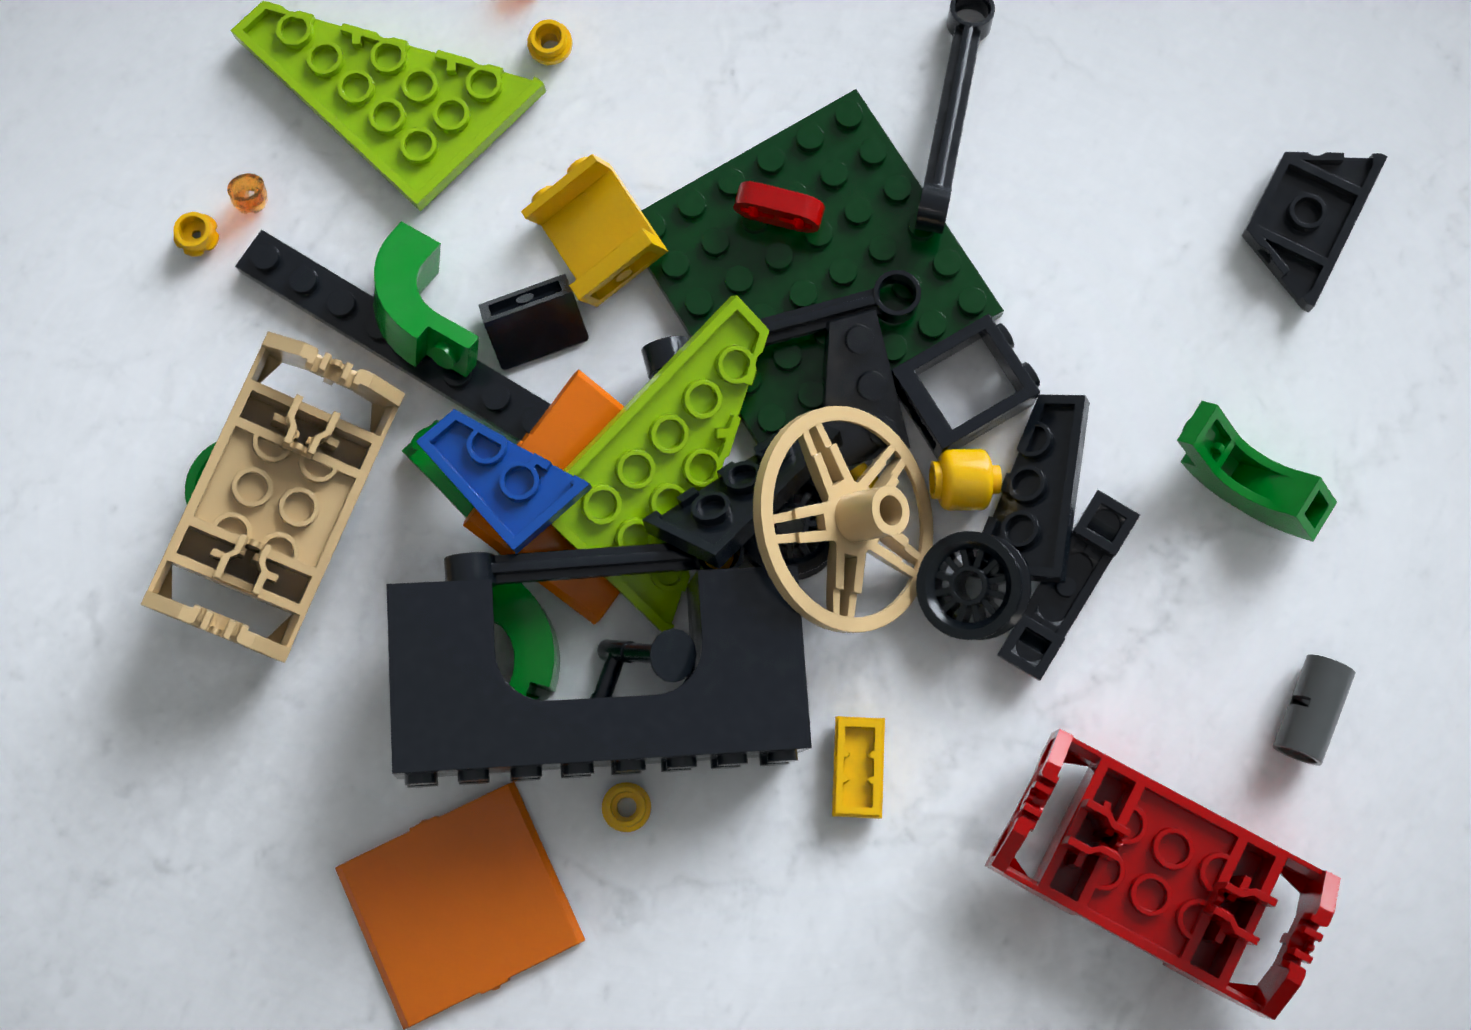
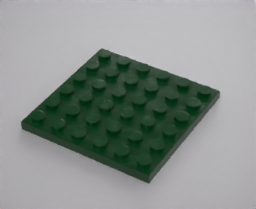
[641,89,1004,445]

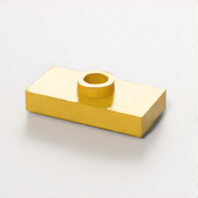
[832,716,885,819]

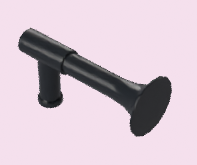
[590,628,697,698]

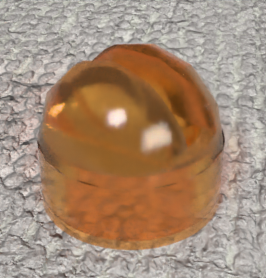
[227,173,268,214]

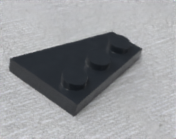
[822,309,911,466]

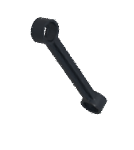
[915,0,995,234]
[641,270,921,379]
[444,543,745,588]

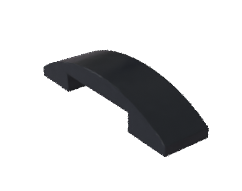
[997,490,1140,681]

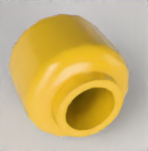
[929,449,1002,511]

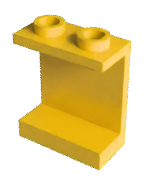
[521,154,668,307]

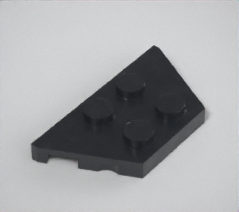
[1241,152,1388,313]

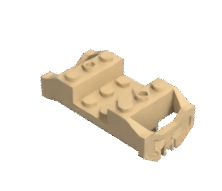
[141,331,405,663]

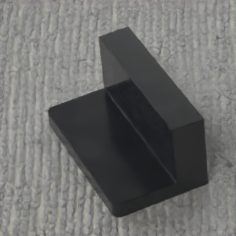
[478,274,589,370]

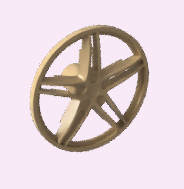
[753,406,934,633]

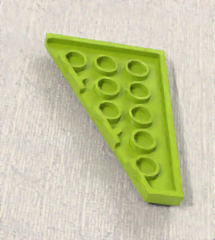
[230,1,546,212]
[551,295,770,632]

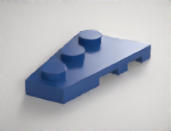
[416,409,592,554]

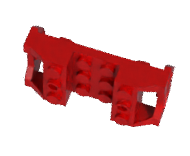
[985,729,1341,1020]

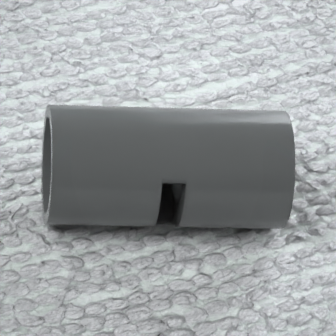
[1273,654,1356,766]

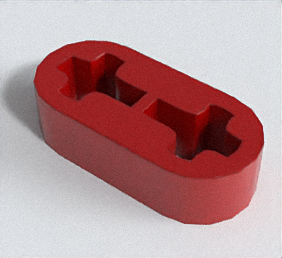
[733,181,825,233]

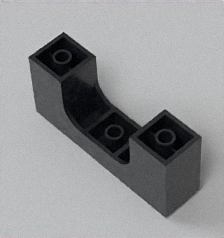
[386,565,812,788]

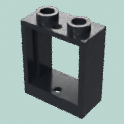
[891,313,1040,460]

